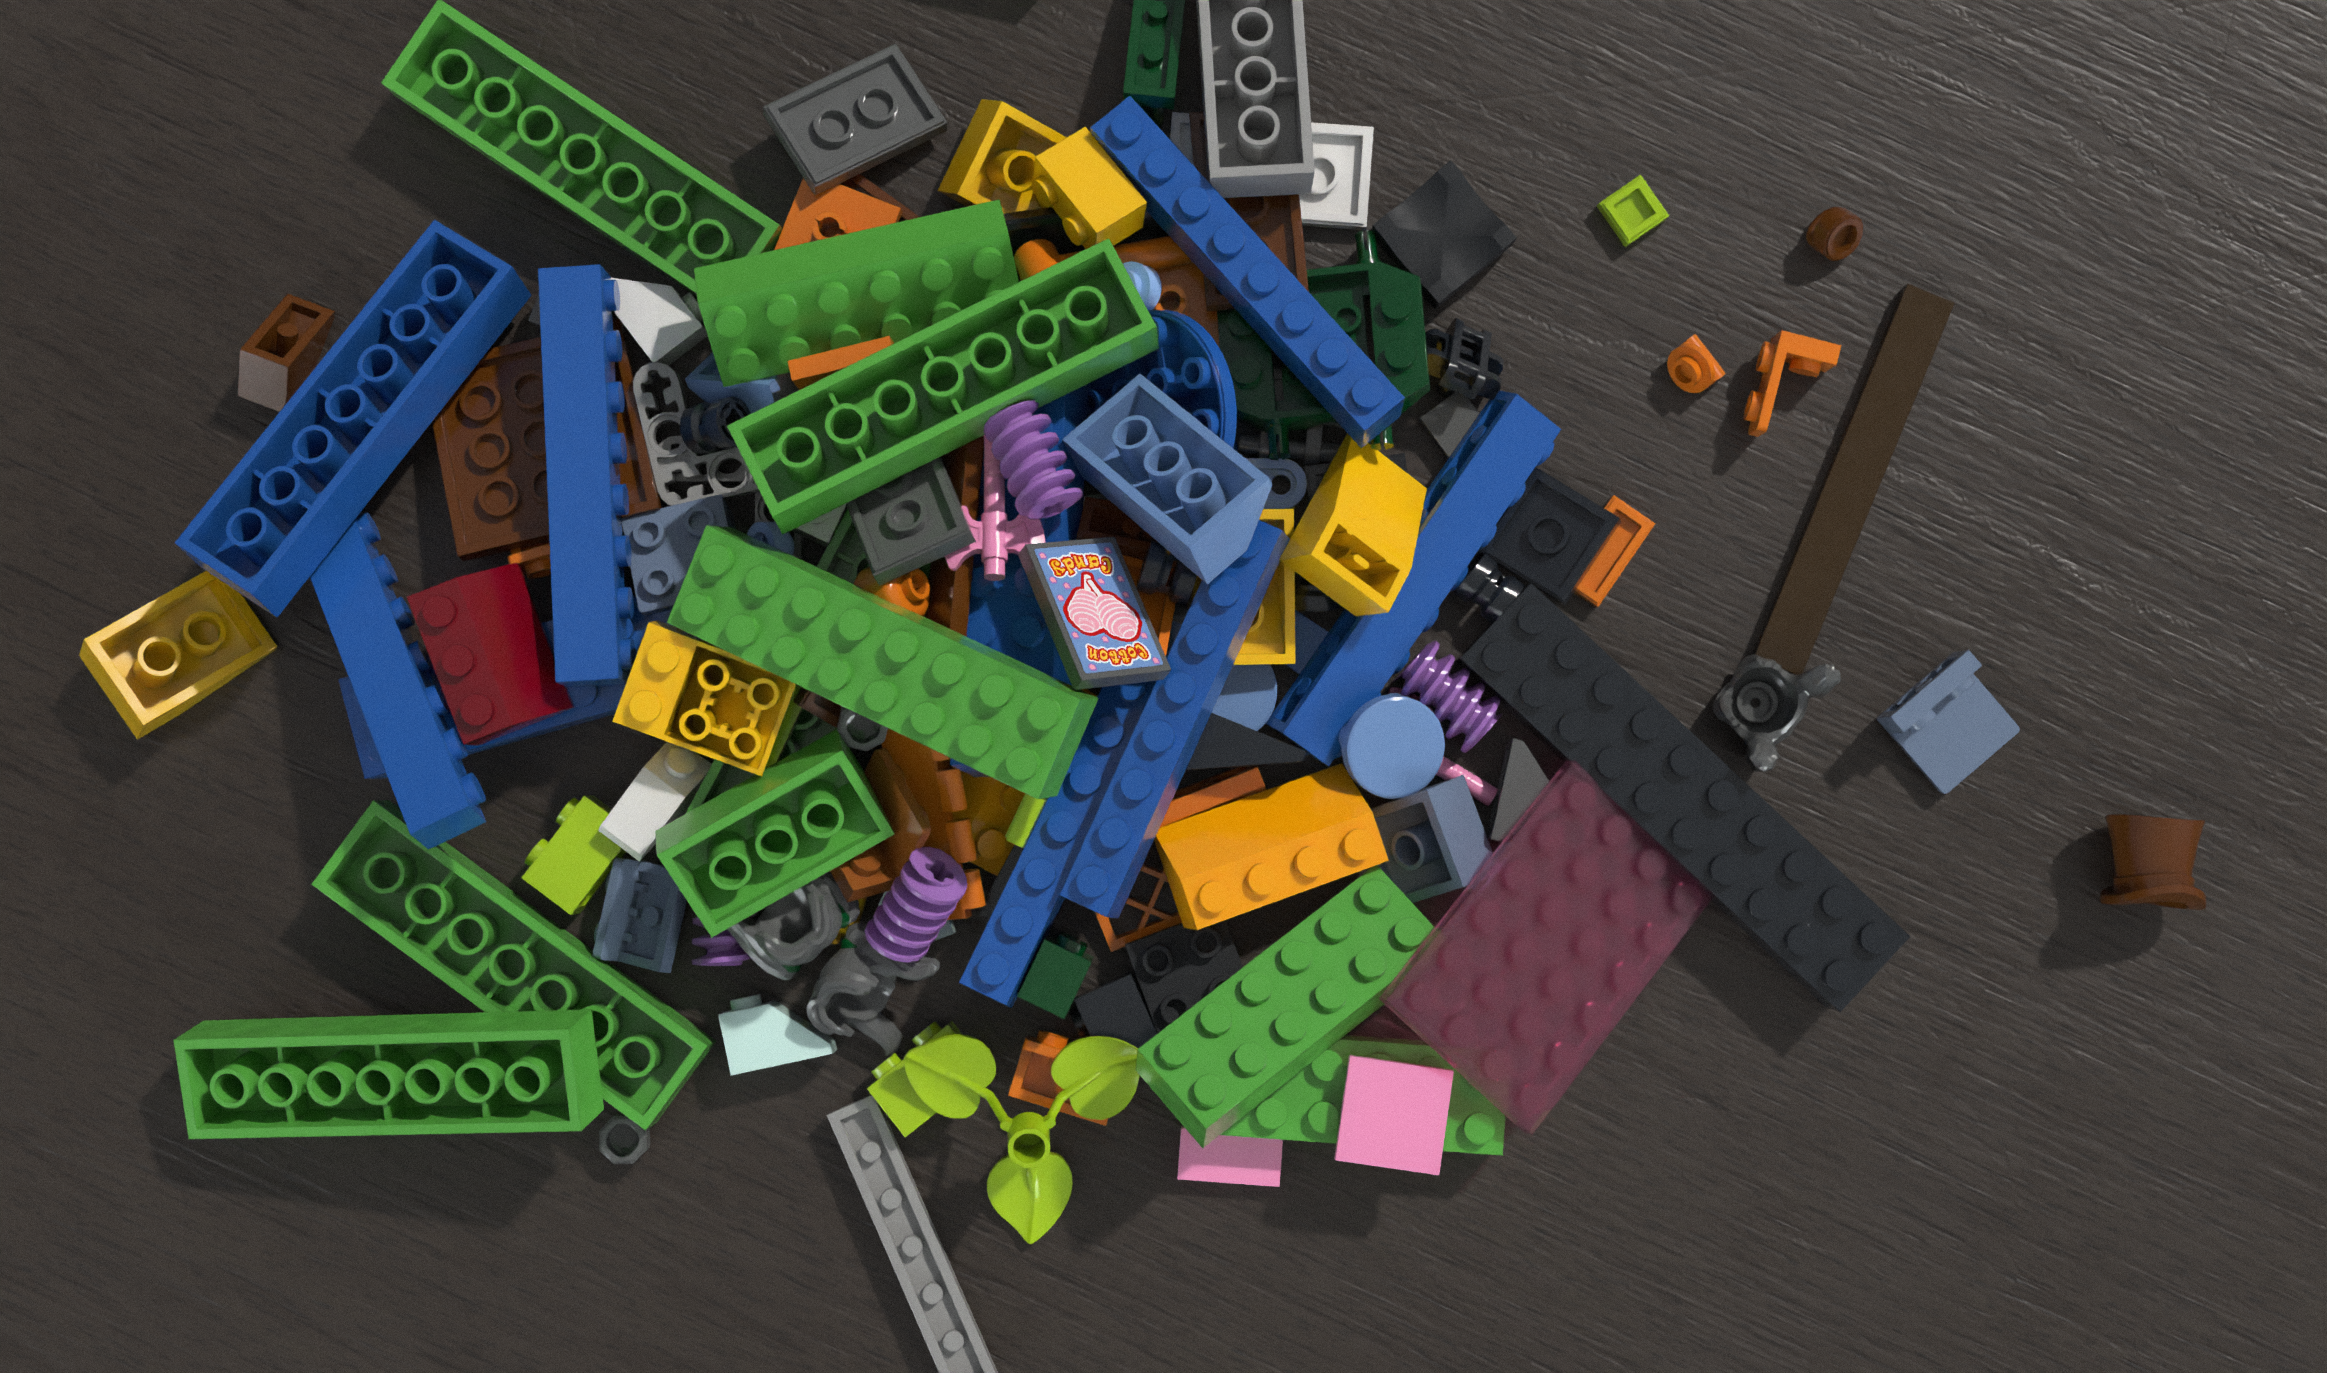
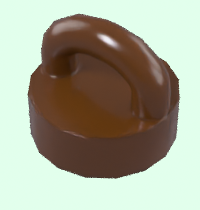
[1806,207,1863,261]

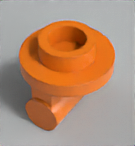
[1667,334,1726,393]

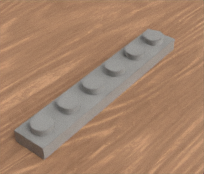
[827,1095,998,1373]

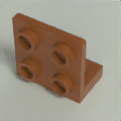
[830,748,931,902]

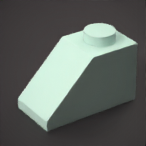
[718,994,838,1075]

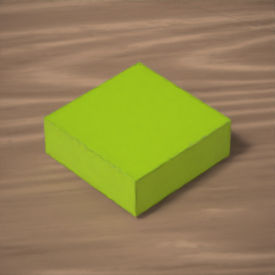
[1597,175,1669,247]
[1005,794,1048,848]

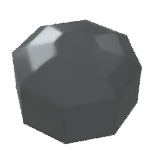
[837,706,888,751]
[599,1114,650,1164]

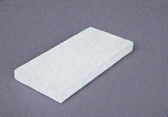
[1170,112,1374,230]

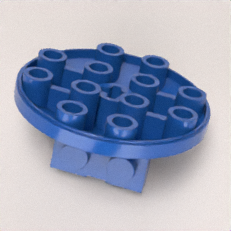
[1087,310,1238,452]

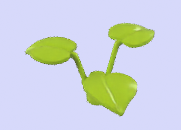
[904,1034,1140,1244]

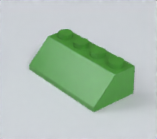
[655,729,895,938]

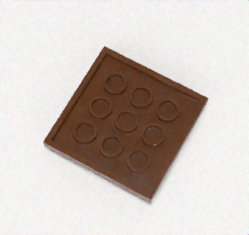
[432,318,662,561]

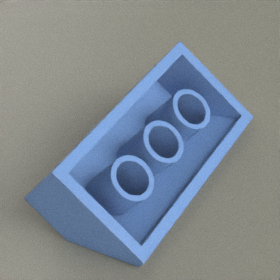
[1062,374,1273,585]

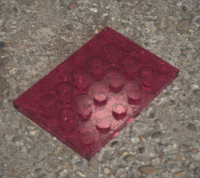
[1379,761,1712,1135]

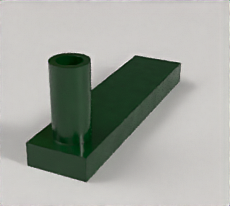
[1123,0,1185,128]

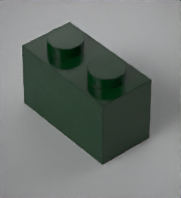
[1017,931,1094,1019]

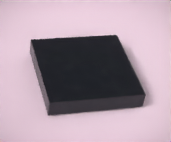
[1478,467,1621,606]

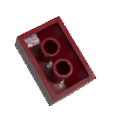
[407,562,575,746]

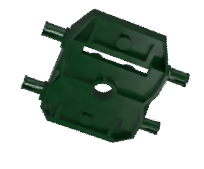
[1217,230,1430,460]

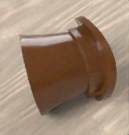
[2100,814,2206,910]

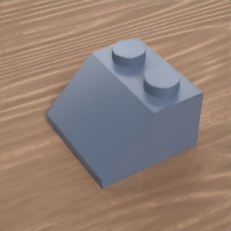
[1370,775,1500,903]

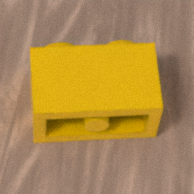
[1032,127,1147,249]

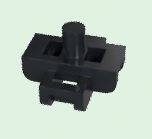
[1425,318,1504,401]

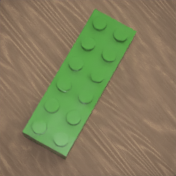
[694,199,1019,387]
[1136,865,1445,1148]
[1221,1035,1510,1156]

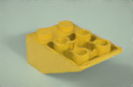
[1279,433,1427,616]
[612,620,796,776]

